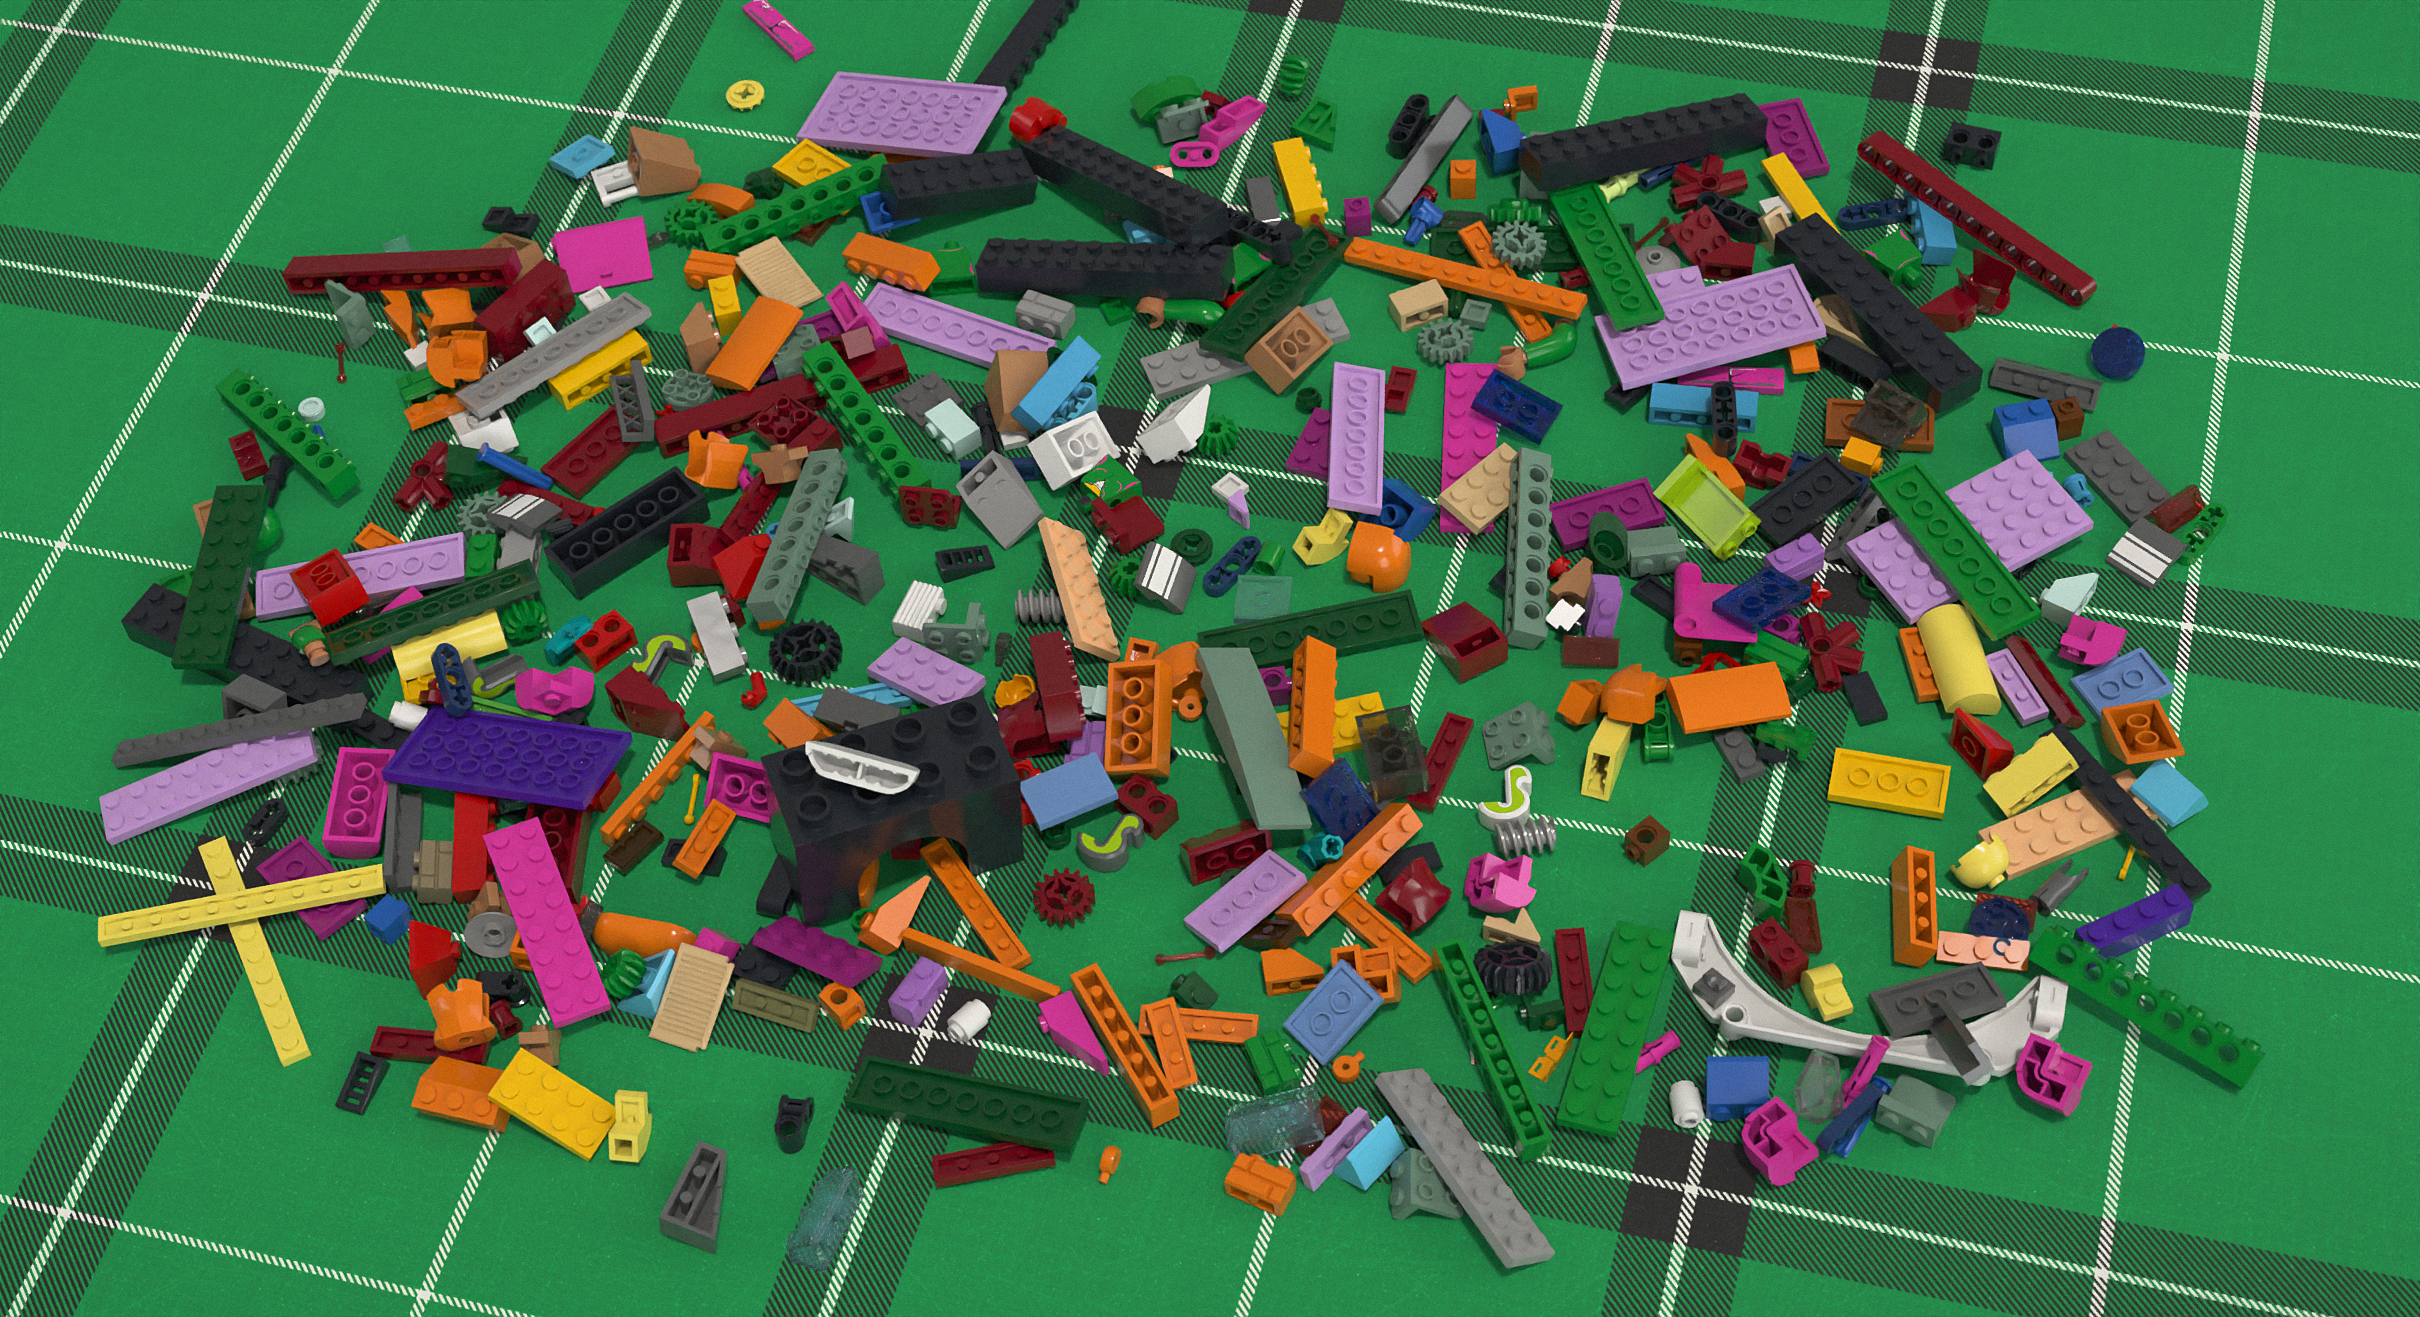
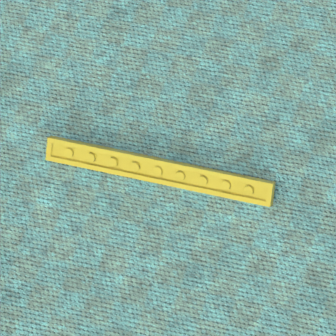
[198,836,311,1067]
[98,864,386,947]

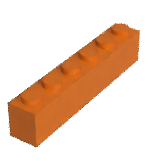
[1288,635,1338,780]
[1275,803,1423,937]
[1070,963,1180,1128]

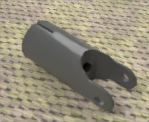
[2028,858,2089,916]

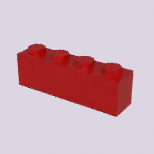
[452,791,499,904]

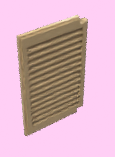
[735,236,824,308]
[649,942,735,1052]

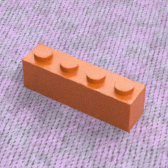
[842,232,941,292]
[1892,845,1938,968]

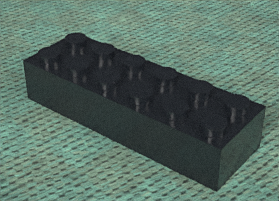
[878,148,1038,221]
[543,466,711,599]

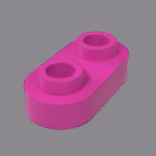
[1170,142,1220,167]

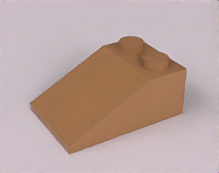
[477,232,545,291]
[1245,306,1334,395]

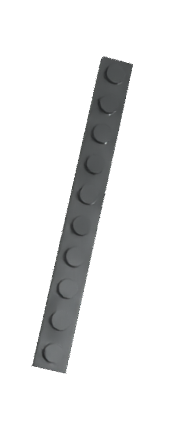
[111,692,368,768]

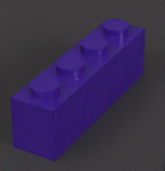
[2073,883,2194,971]

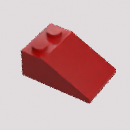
[289,548,371,627]

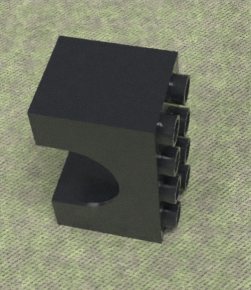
[761,692,1024,926]

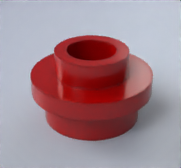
[1547,556,1571,579]

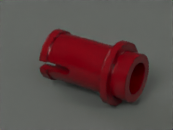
[1407,185,1438,211]

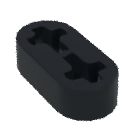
[243,798,289,847]

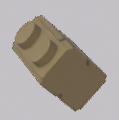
[412,840,453,904]

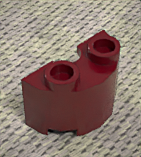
[1733,439,1793,490]

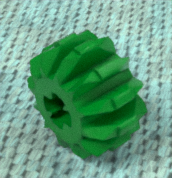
[1278,54,1310,97]
[1196,414,1238,458]
[1109,553,1144,600]
[501,598,549,643]
[599,947,647,999]

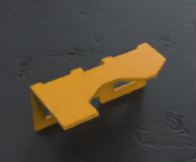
[1528,1033,1573,1083]

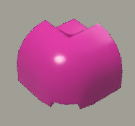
[2058,614,2128,667]
[515,666,594,716]
[1464,853,1537,914]
[2015,1033,2093,1117]
[1742,1096,1818,1186]

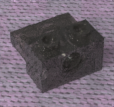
[1850,378,1928,453]

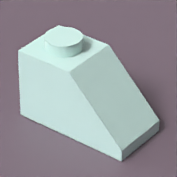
[2039,573,2099,628]

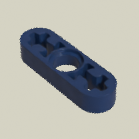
[1837,198,1909,231]
[1203,536,1261,598]
[431,643,473,717]
[1815,1083,1887,1155]

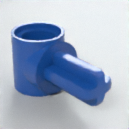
[1404,196,1444,246]

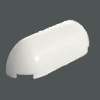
[805,741,920,794]

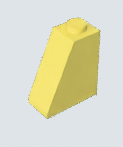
[1581,714,1633,801]

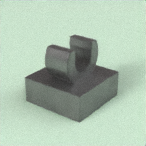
[1692,967,1735,1009]

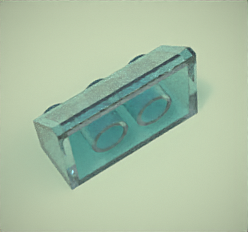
[1224,1084,1325,1159]
[786,1166,864,1274]

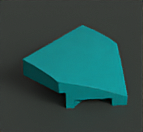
[544,615,594,667]

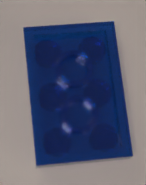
[1470,369,1563,445]
[1712,566,1811,634]
[1299,758,1380,847]

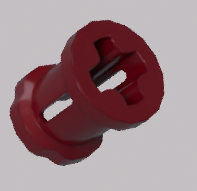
[1558,265,1590,290]
[1789,860,1816,898]
[489,1000,523,1039]

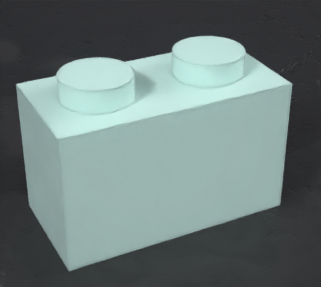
[924,398,983,460]

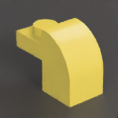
[1292,507,1353,565]
[1800,963,1853,1022]
[608,1090,652,1162]

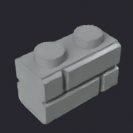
[1015,289,1076,339]

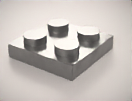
[892,371,964,433]

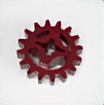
[1032,867,1096,928]

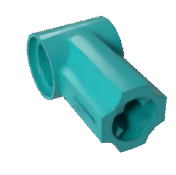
[1297,832,1344,869]

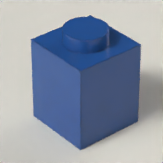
[363,894,413,946]

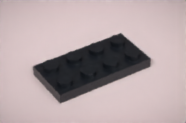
[1748,450,1863,549]

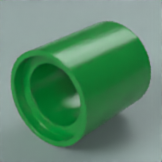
[1253,541,1285,577]

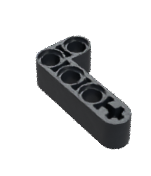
[1204,208,1294,264]

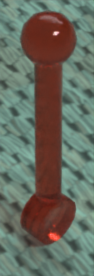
[1310,214,1339,246]
[1635,217,1670,251]
[334,343,347,383]
[1155,947,1215,965]

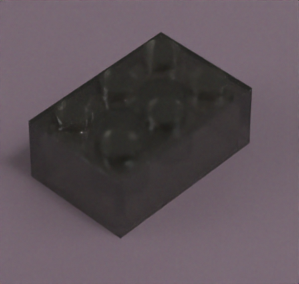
[1355,704,1431,803]

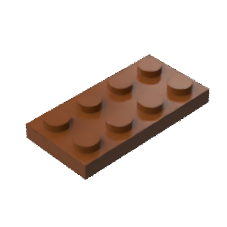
[1825,398,1935,452]

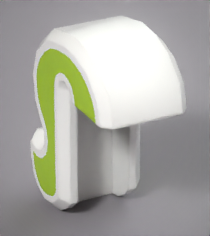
[1478,765,1532,831]

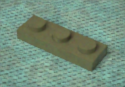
[732,978,820,1033]

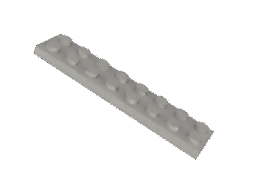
[455,292,652,419]
[1140,298,1350,401]
[1374,1068,1555,1268]

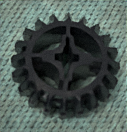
[769,618,843,686]
[1473,940,1552,996]

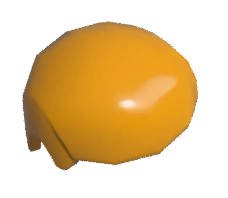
[995,674,1039,708]

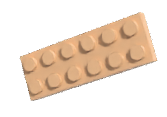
[1038,517,1121,663]
[1977,769,2159,882]

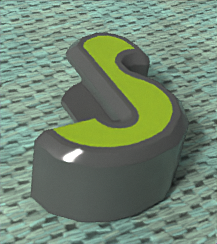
[630,633,695,686]
[462,654,529,700]
[1076,813,1145,872]

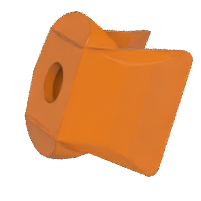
[417,288,477,340]
[684,430,748,490]
[1154,641,1206,711]
[426,978,497,1051]

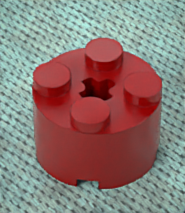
[1009,97,1068,145]

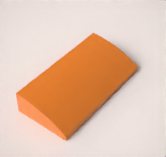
[705,296,804,391]
[1666,661,1792,734]

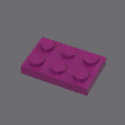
[1285,407,1331,482]

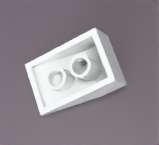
[1137,384,1211,464]
[448,407,519,454]
[1027,411,1121,491]

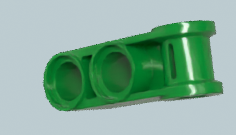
[1643,690,1674,762]

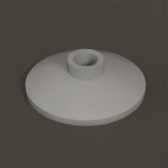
[1636,246,1681,275]
[464,912,517,958]

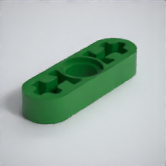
[2176,503,2228,566]

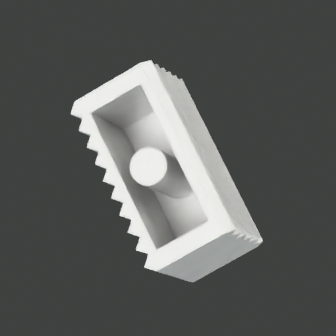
[891,580,947,643]

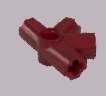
[1669,155,1748,210]
[393,440,453,512]
[1799,611,1865,693]

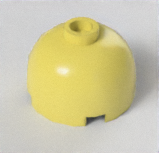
[1949,834,2010,889]

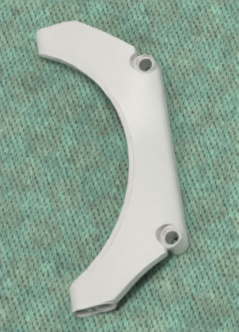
[1671,910,2068,1086]

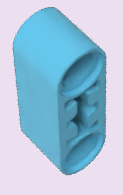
[1045,382,1098,432]

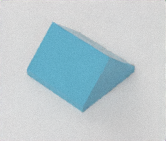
[2129,759,2209,827]
[617,949,676,1020]
[1332,1116,1405,1191]

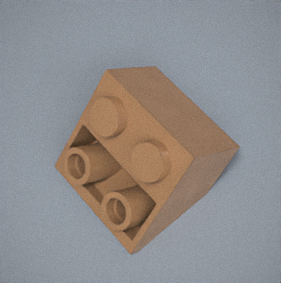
[679,302,723,375]

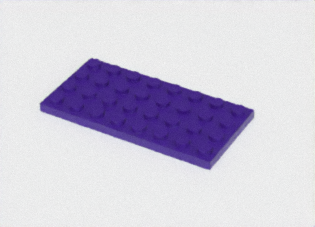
[381,705,633,810]

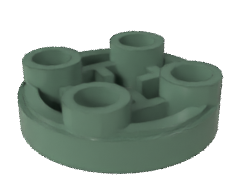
[662,369,714,412]

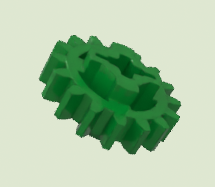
[1487,197,1542,227]
[664,198,718,245]

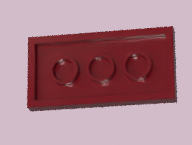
[540,405,643,499]

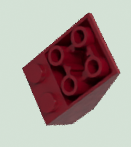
[747,391,844,471]
[667,523,729,586]
[1421,601,1508,683]
[604,665,690,742]

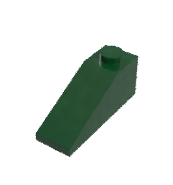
[442,444,528,488]

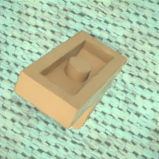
[1758,206,1791,256]
[1483,907,1541,946]

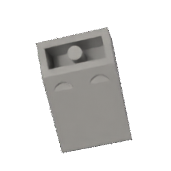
[955,450,1045,550]

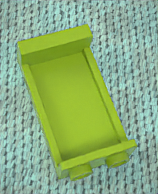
[1653,453,1761,561]

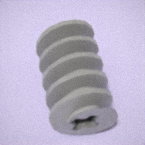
[1015,589,1067,623]
[1494,815,1557,859]

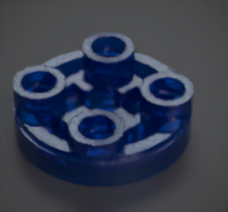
[2091,327,2146,381]
[1968,897,2030,956]

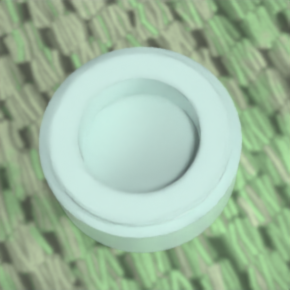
[298,397,326,422]

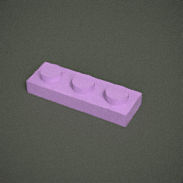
[1986,648,2049,726]
[1299,1106,1373,1192]

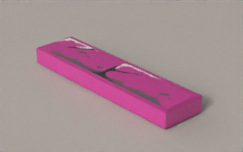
[742,0,815,62]
[1678,366,1784,395]

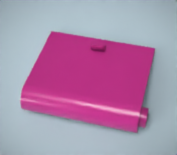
[551,216,654,295]
[1674,562,1757,643]

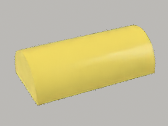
[1916,604,2002,715]
[391,607,508,681]

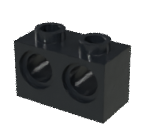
[1943,122,2002,170]

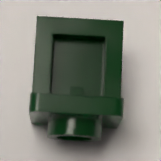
[742,167,784,199]
[1167,970,1219,1010]
[1517,994,1564,1032]

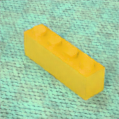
[1272,137,1328,228]
[547,328,653,412]

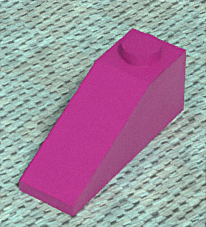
[1037,990,1110,1076]

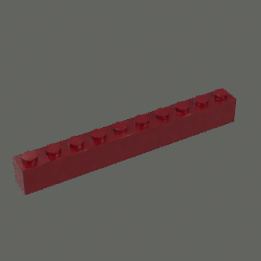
[281,247,523,294]
[654,343,910,459]

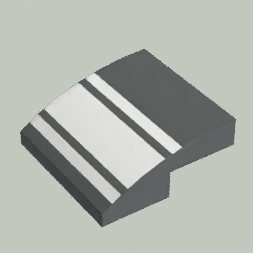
[486,494,563,537]
[2105,517,2187,591]
[1133,541,1197,615]

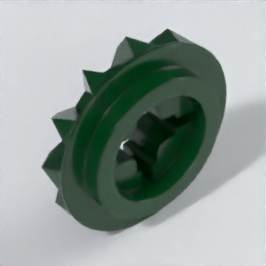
[1170,529,1213,566]

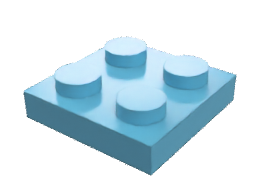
[549,134,615,179]

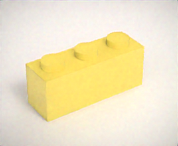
[1983,733,2079,819]

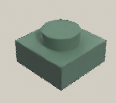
[1460,299,1492,329]

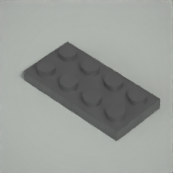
[2063,429,2176,528]
[1869,961,2006,1039]

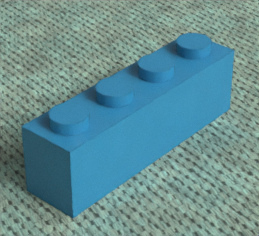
[1904,189,1957,266]
[1010,335,1102,434]
[1649,383,1759,433]

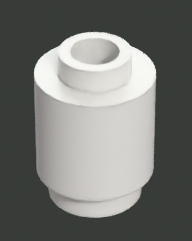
[388,701,428,732]
[947,999,991,1042]
[1669,1081,1704,1128]

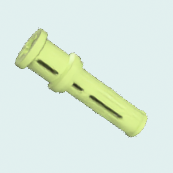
[1598,167,1656,204]

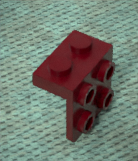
[1658,205,1733,270]
[898,485,963,527]
[1090,496,1165,555]

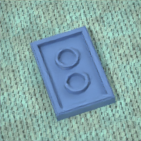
[2069,647,2174,724]
[1020,752,1118,831]
[1282,959,1385,1066]

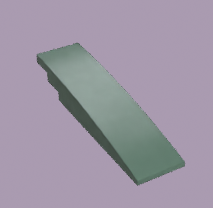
[1195,648,1312,830]

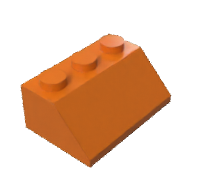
[411,1056,510,1133]

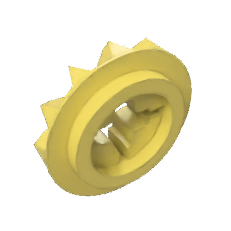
[726,80,765,111]

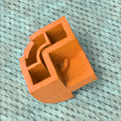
[426,330,488,388]
[1347,521,1412,594]
[1600,664,1667,724]
[1331,944,1402,1004]

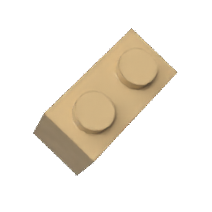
[1389,278,1448,333]

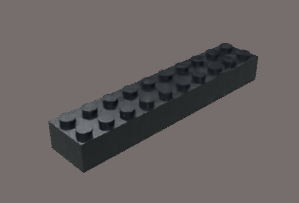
[1518,93,1768,191]
[1023,125,1230,252]
[1773,212,1983,414]
[975,237,1235,301]
[121,583,375,735]

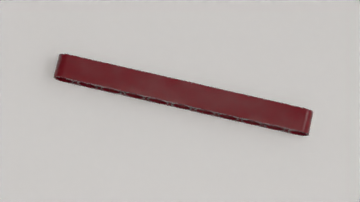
[1857,130,2097,307]

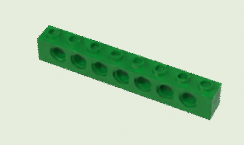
[700,153,888,256]
[801,341,932,502]
[215,368,360,500]
[2028,924,2266,1088]
[1432,936,1552,1164]

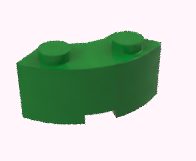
[1129,76,1202,125]
[1738,841,1787,925]

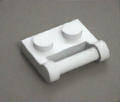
[591,161,639,208]

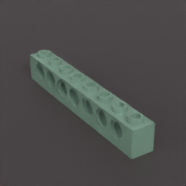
[1504,447,1554,650]
[746,448,848,622]

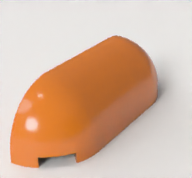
[592,913,698,959]

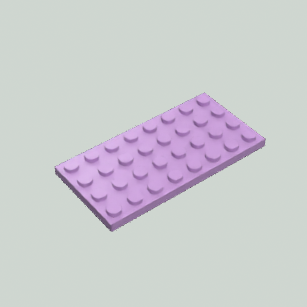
[796,71,1007,158]
[1594,264,1826,391]
[1846,449,2094,625]

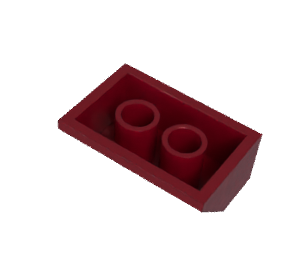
[1179,819,1272,887]

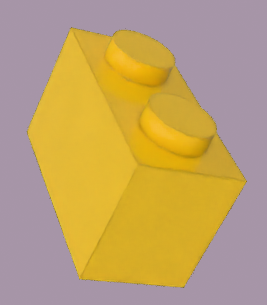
[708,275,743,336]

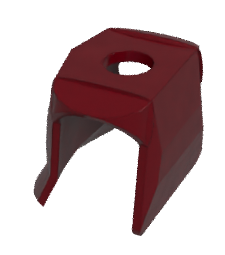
[1956,249,2017,315]
[997,690,1060,762]
[1375,857,1452,934]

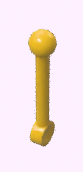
[684,774,701,825]
[2118,845,2135,881]

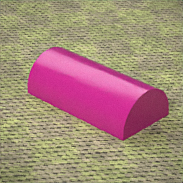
[322,747,396,860]
[704,751,770,823]

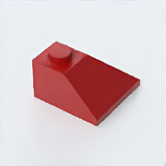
[712,533,772,602]
[1949,708,2015,783]
[409,920,462,1000]

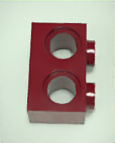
[1114,773,1179,841]
[1747,917,1809,991]

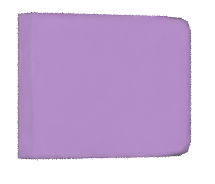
[1227,489,1250,530]

